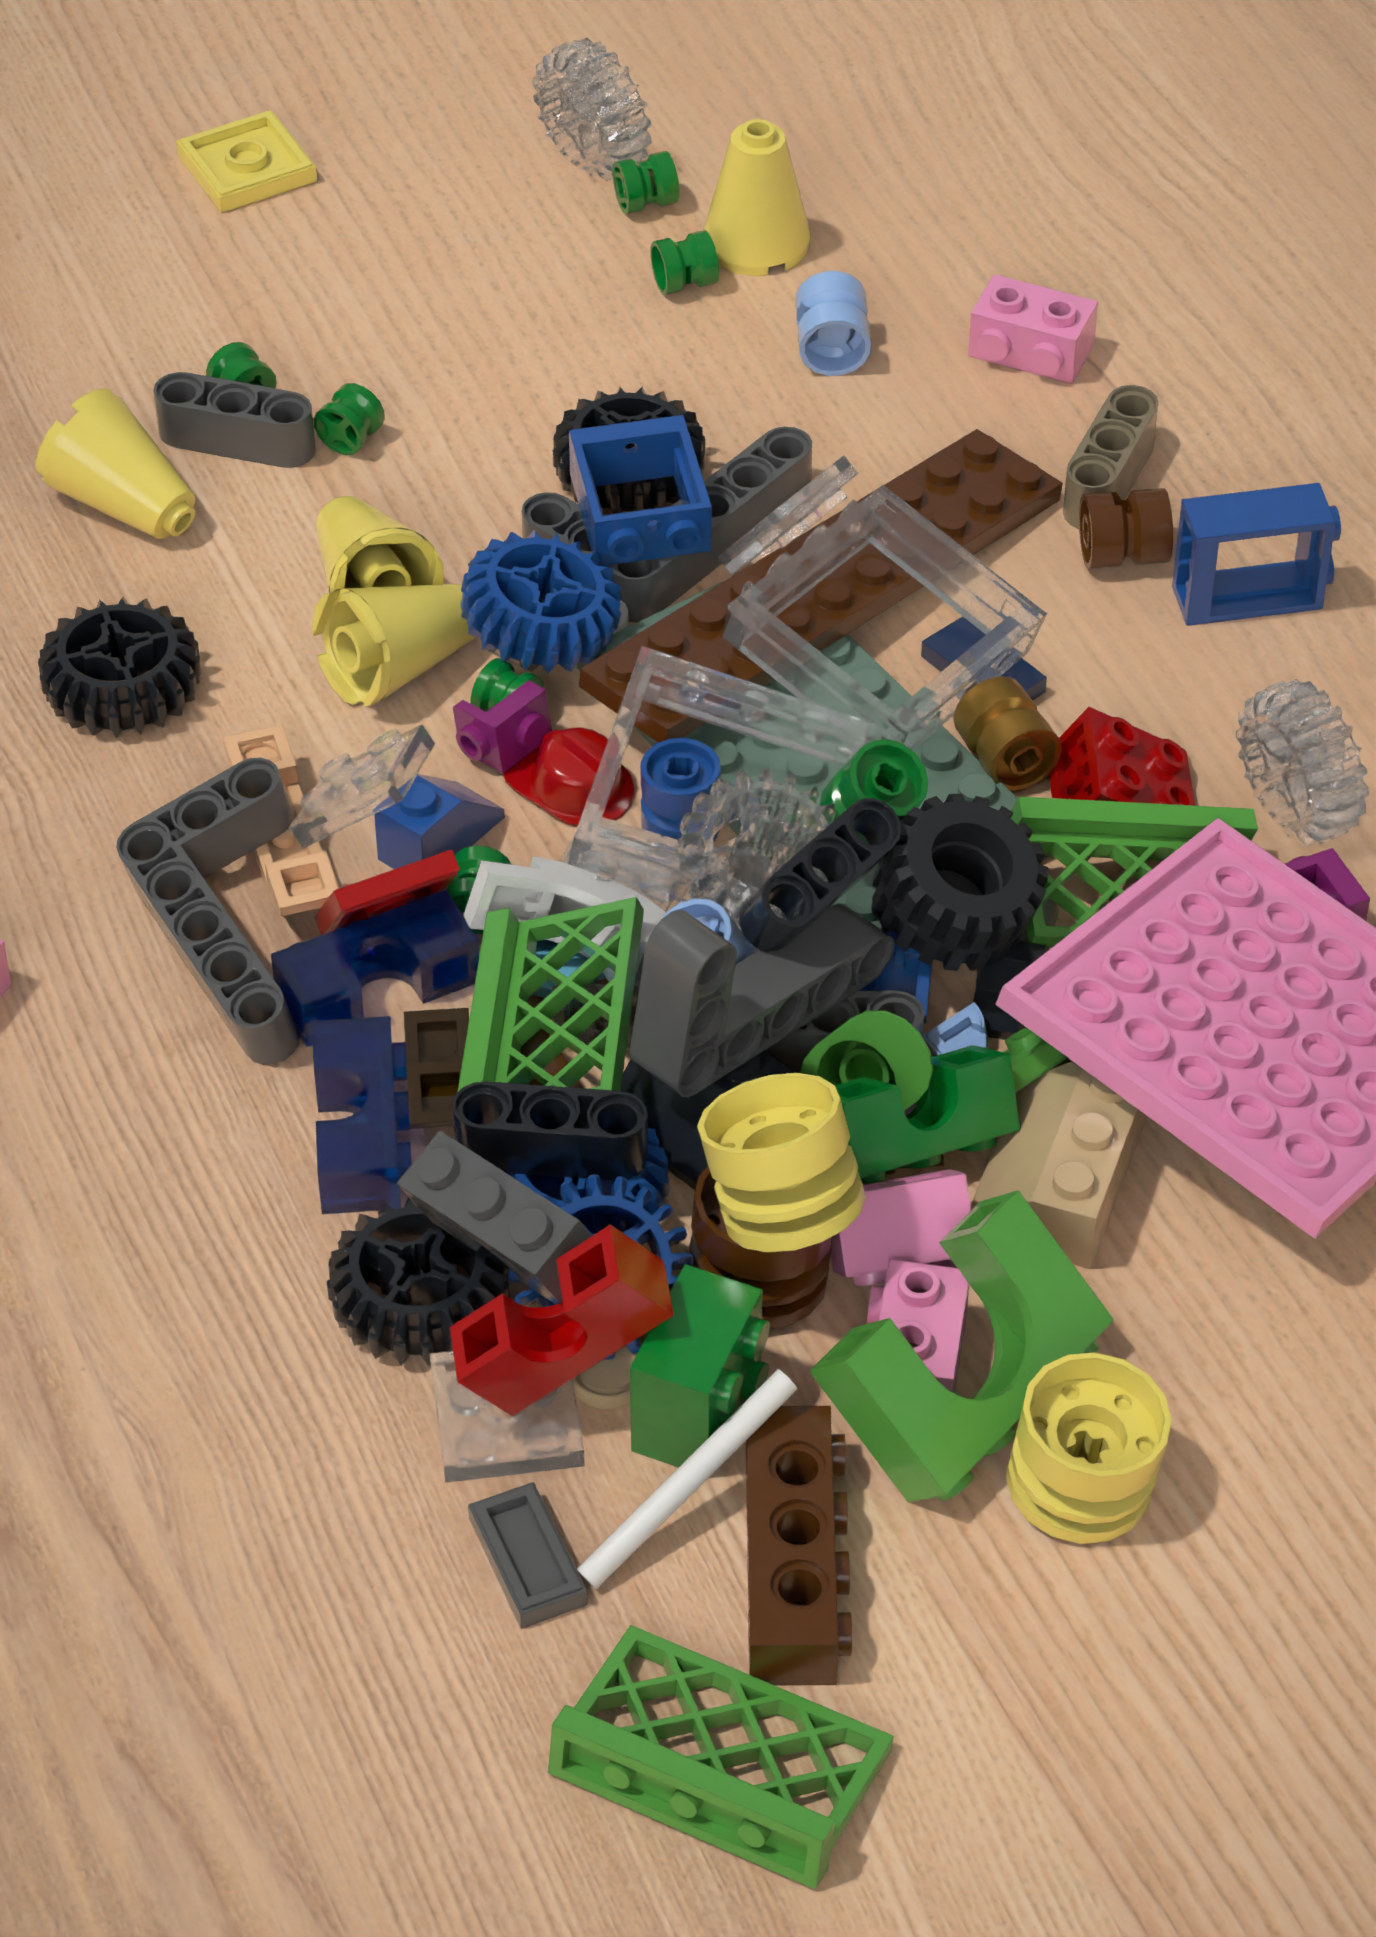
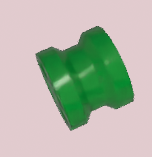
[206,342,277,388]
[313,383,385,455]
[470,658,544,712]

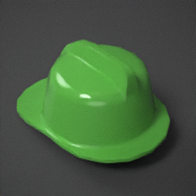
[800,1010,933,1111]

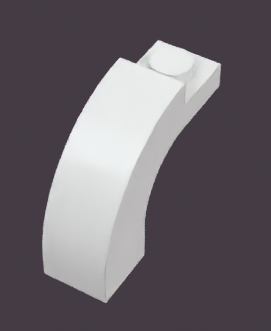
[463,856,666,998]

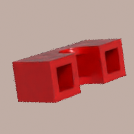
[450,1225,674,1416]

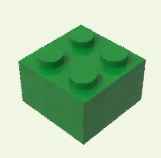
[630,1264,770,1468]

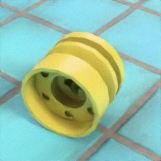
[697,1073,866,1252]
[1006,1352,1172,1544]

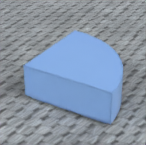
[923,1002,989,1057]

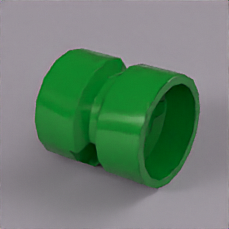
[819,739,929,844]

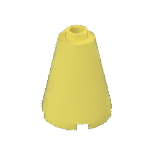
[703,119,810,276]
[35,388,195,539]
[316,496,444,593]
[312,584,476,706]

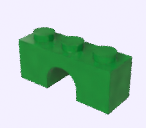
[835,1045,1020,1185]

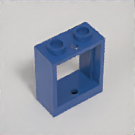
[569,415,712,566]
[1172,483,1341,626]

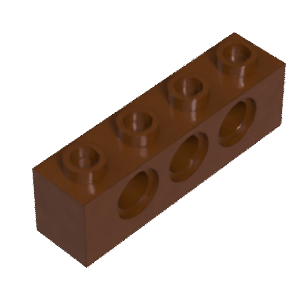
[746,1406,852,1685]

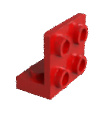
[1049,707,1196,806]

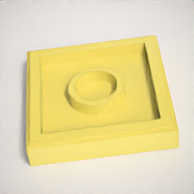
[176,110,317,213]

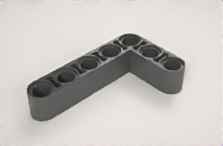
[521,426,812,623]
[116,757,300,1065]
[630,903,895,1097]

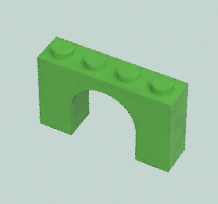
[809,1190,1114,1502]

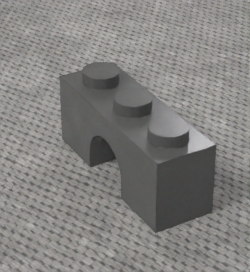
[397,1131,592,1304]

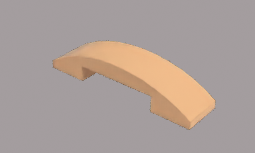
[223,724,339,917]

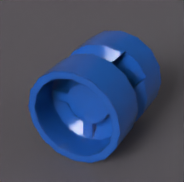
[640,738,721,855]

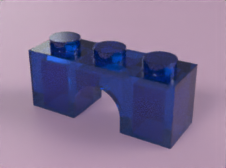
[271,889,479,1048]
[312,1016,412,1214]

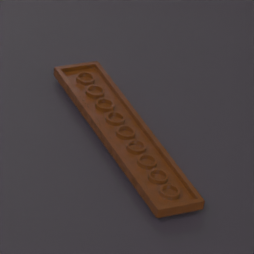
[579,429,1063,743]

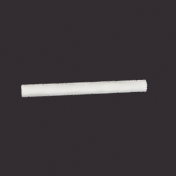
[577,1369,798,1590]

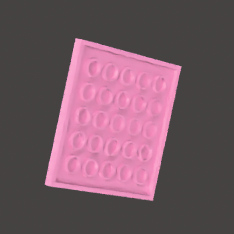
[996,818,1376,1239]

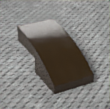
[404,1008,469,1129]

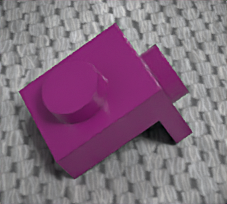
[453,680,552,774]

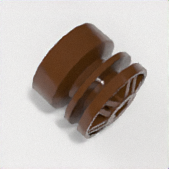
[689,1166,833,1329]

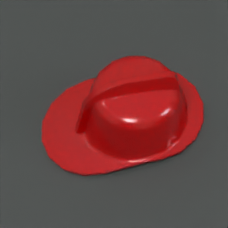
[503,727,635,828]

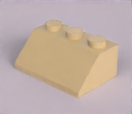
[971,1061,1146,1269]

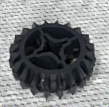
[552,386,706,514]
[38,596,202,739]
[327,1197,510,1367]

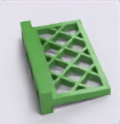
[1010,797,1258,947]
[458,897,644,1091]
[548,1625,894,1890]

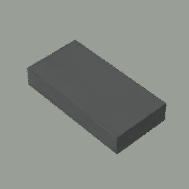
[468,1482,588,1629]

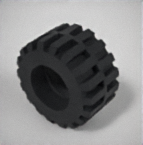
[872,793,1048,971]

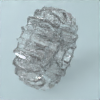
[532,38,652,181]
[1236,679,1369,846]
[675,767,836,928]

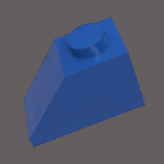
[374,773,505,869]

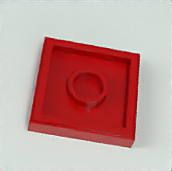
[314,849,460,939]

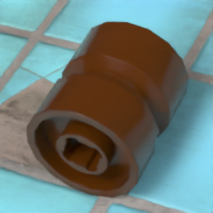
[1079,488,1173,569]

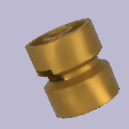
[953,676,1062,791]

